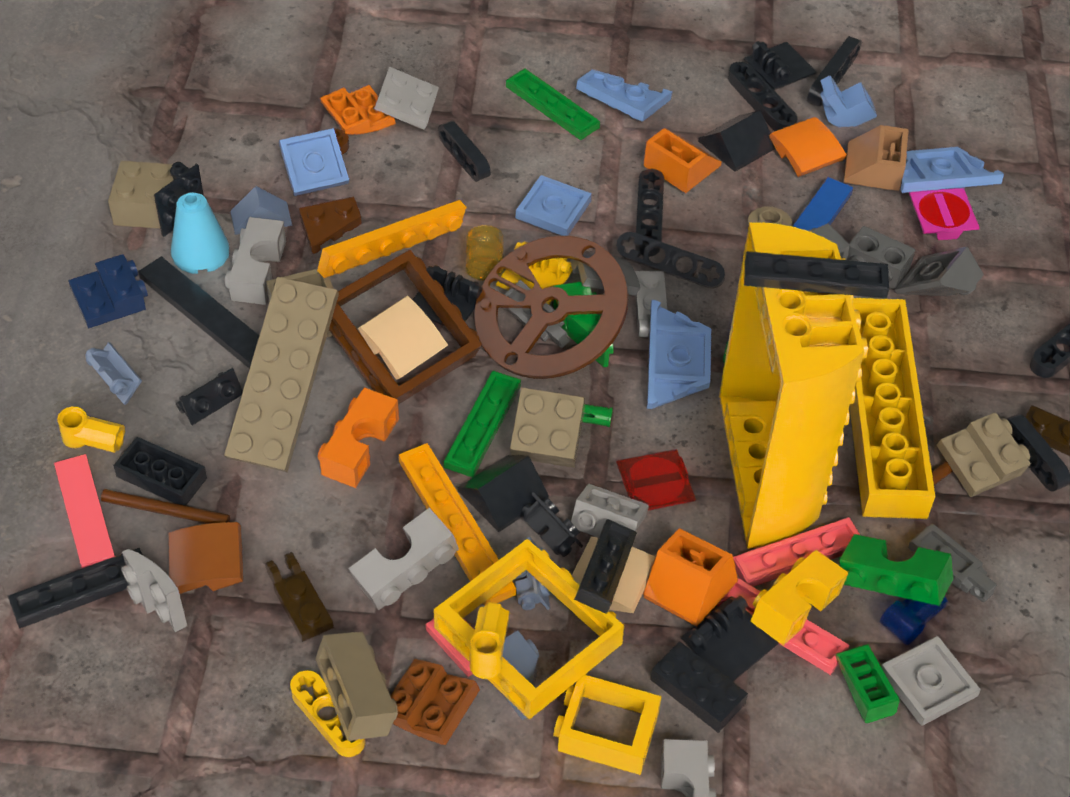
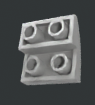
[121,549,187,632]

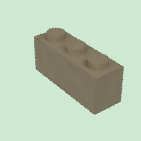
[315,631,398,741]

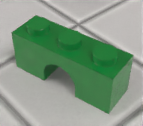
[839,534,953,606]

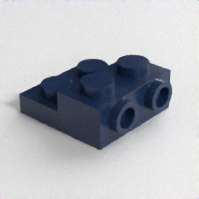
[68,254,148,329]

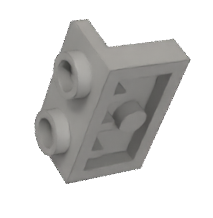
[571,484,649,538]

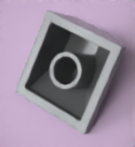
[894,247,984,296]

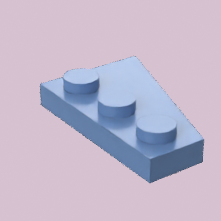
[576,69,672,122]

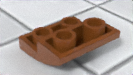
[169,522,243,594]
[390,659,480,745]

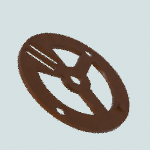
[475,236,629,379]

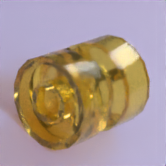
[466,225,504,281]

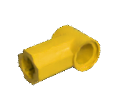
[57,406,125,453]
[469,602,510,679]

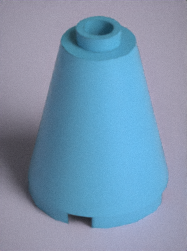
[171,192,229,274]

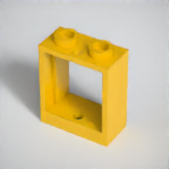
[554,675,662,775]

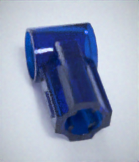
[880,596,948,646]

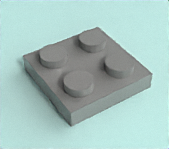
[374,67,439,130]
[881,636,981,726]

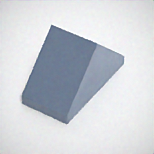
[230,186,292,235]

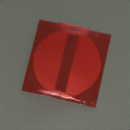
[616,449,696,511]

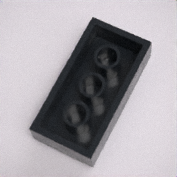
[113,437,207,506]
[650,641,748,733]

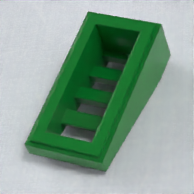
[836,644,900,724]

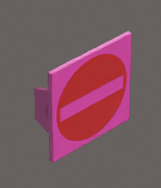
[909,188,979,240]

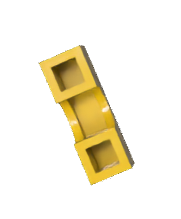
[751,550,848,646]

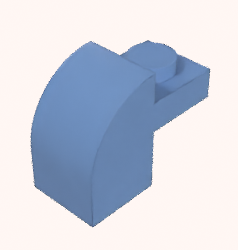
[820,75,877,127]

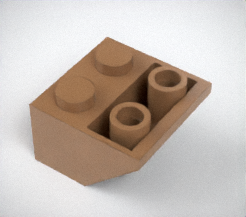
[844,125,909,191]

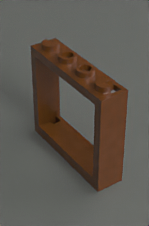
[329,249,482,405]

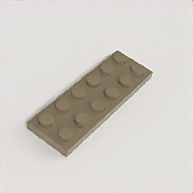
[224,277,339,473]

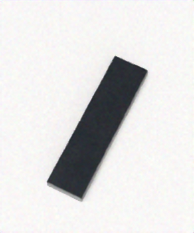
[744,251,889,298]
[574,519,637,614]
[8,548,143,629]

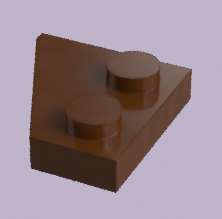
[299,197,362,254]

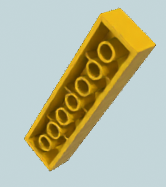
[849,298,935,519]

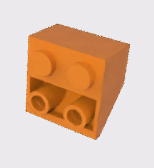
[644,128,722,193]
[643,528,738,626]

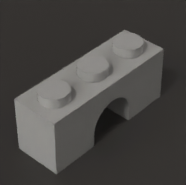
[225,217,286,305]
[348,507,459,611]
[661,739,716,797]

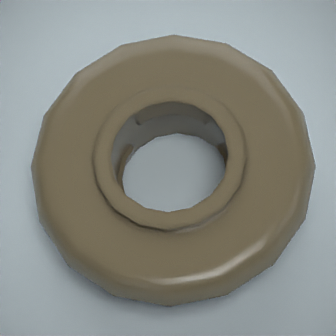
[748,206,793,226]

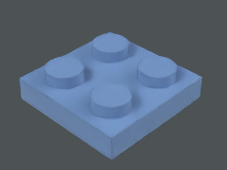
[279,128,349,196]
[516,175,592,236]

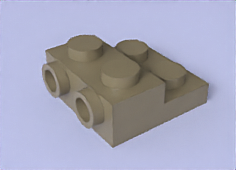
[936,412,1031,498]

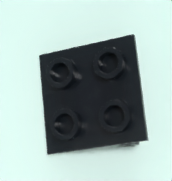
[744,41,817,90]
[154,162,204,237]
[412,265,483,327]
[681,596,779,681]

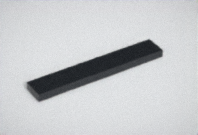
[138,256,260,369]

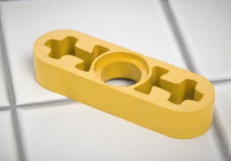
[290,670,366,757]

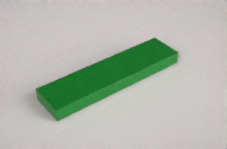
[506,68,600,141]
[444,371,521,478]

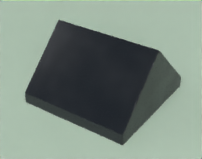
[698,110,775,172]
[458,455,549,532]

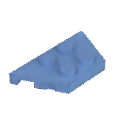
[900,147,1004,193]
[647,300,711,409]

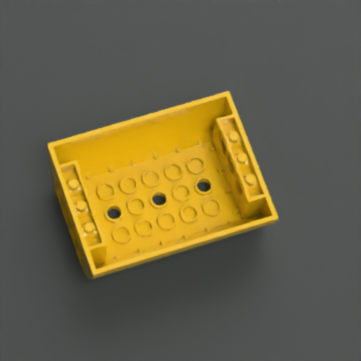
[719,222,868,549]

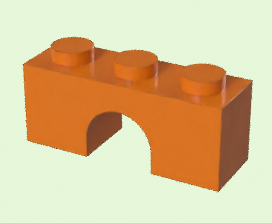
[318,387,399,488]

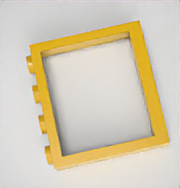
[434,539,624,720]

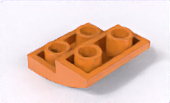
[320,85,395,134]
[769,117,847,177]

